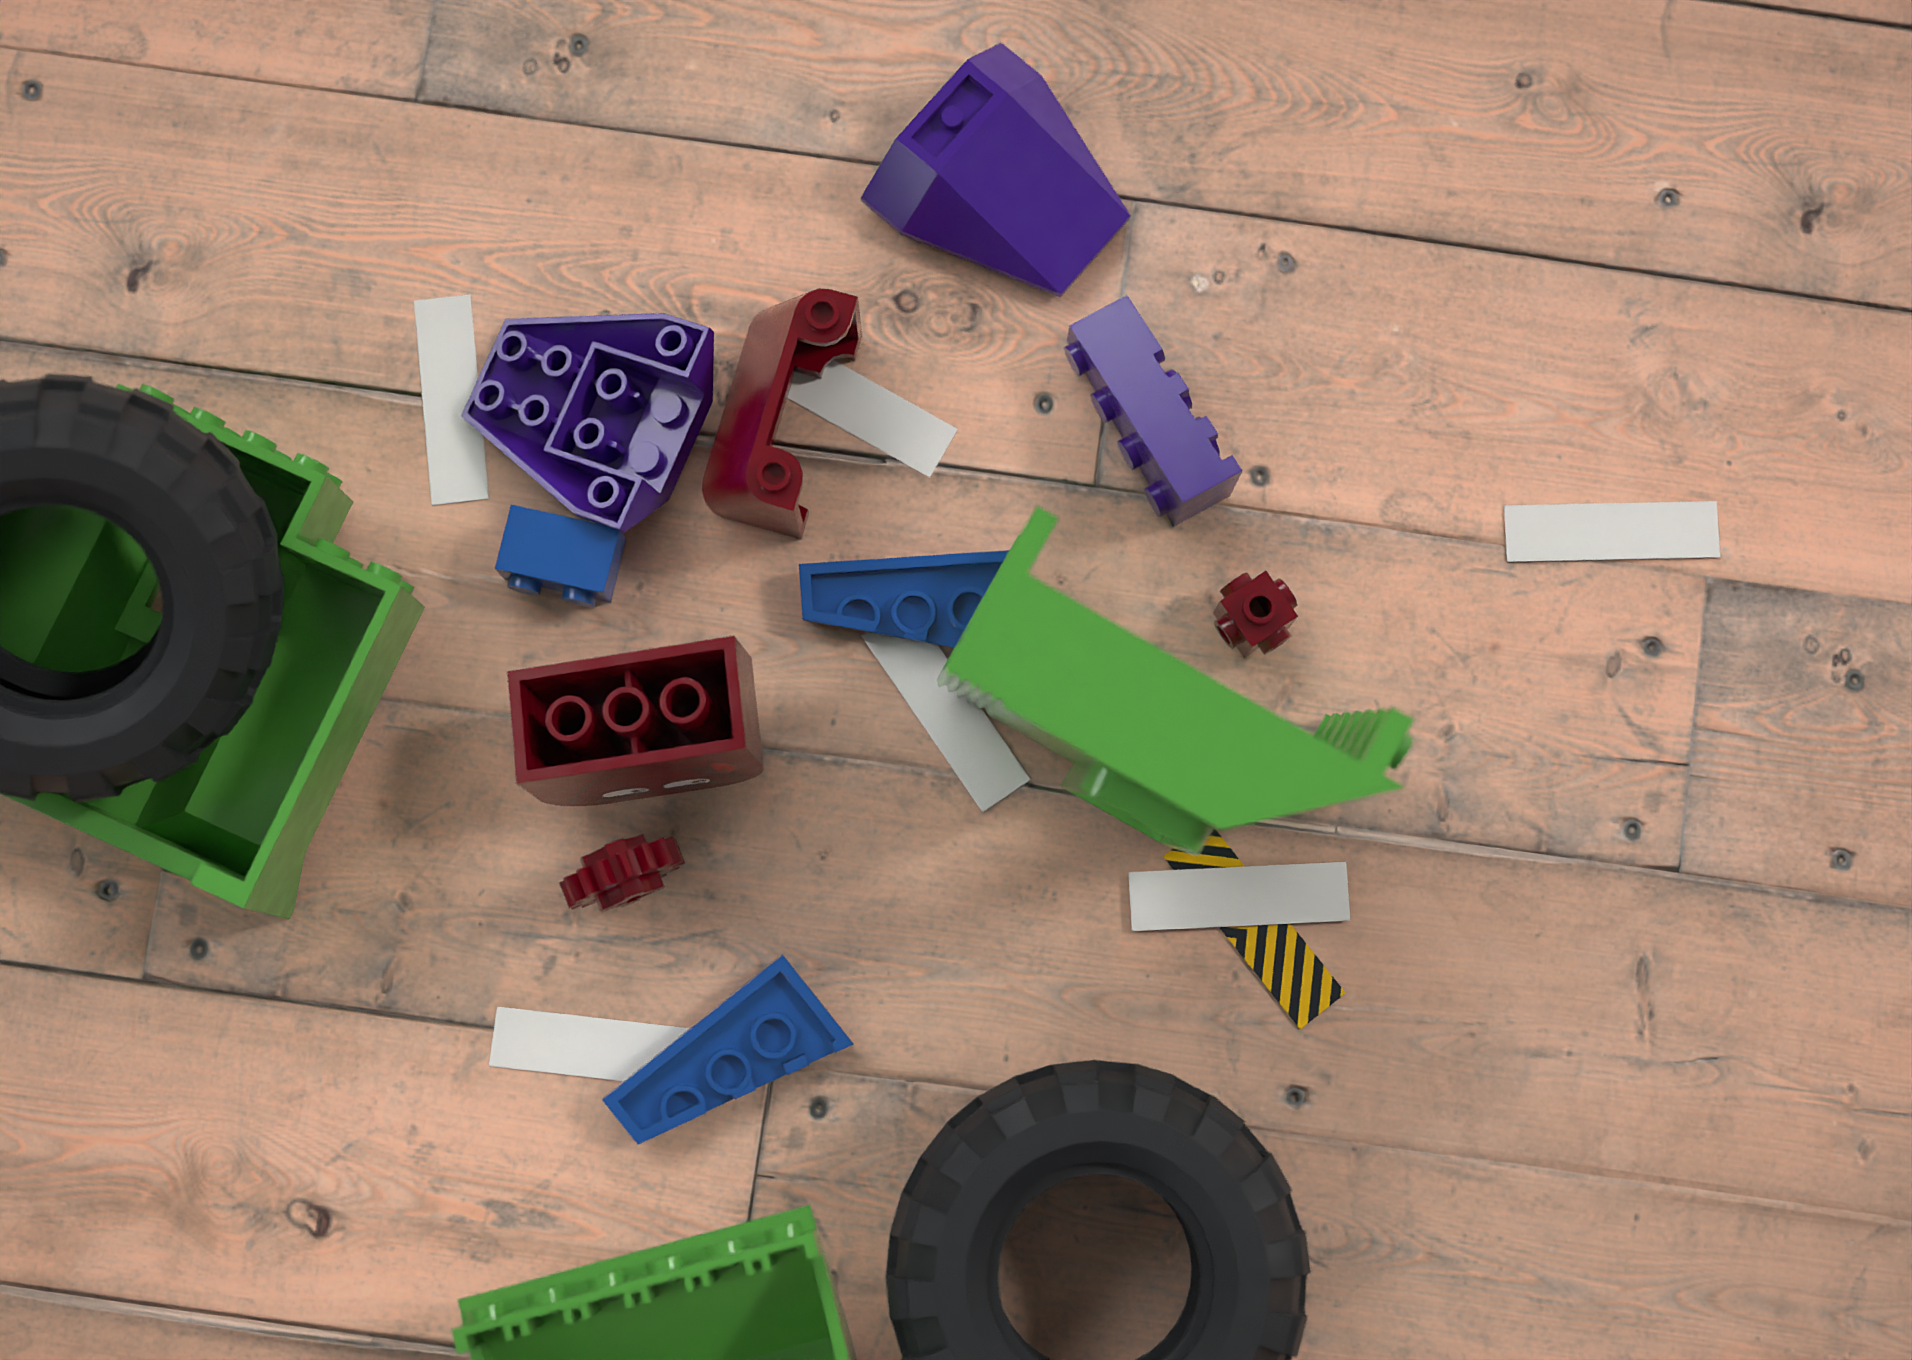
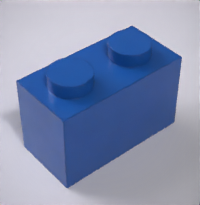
[495,504,626,607]

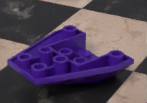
[861,43,1131,298]
[461,313,714,533]

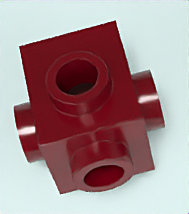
[1213,571,1298,658]

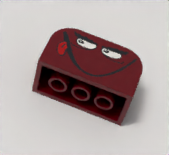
[507,635,764,806]

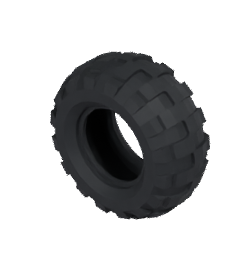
[0,373,284,802]
[885,1060,1311,1360]

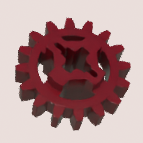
[559,834,685,912]

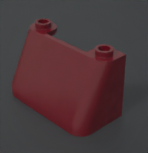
[701,288,862,540]

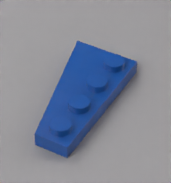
[799,550,1009,648]
[602,954,853,1145]

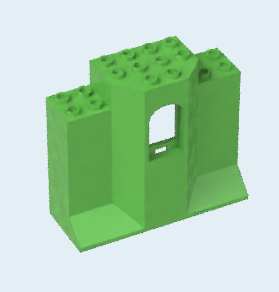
[0,383,425,919]

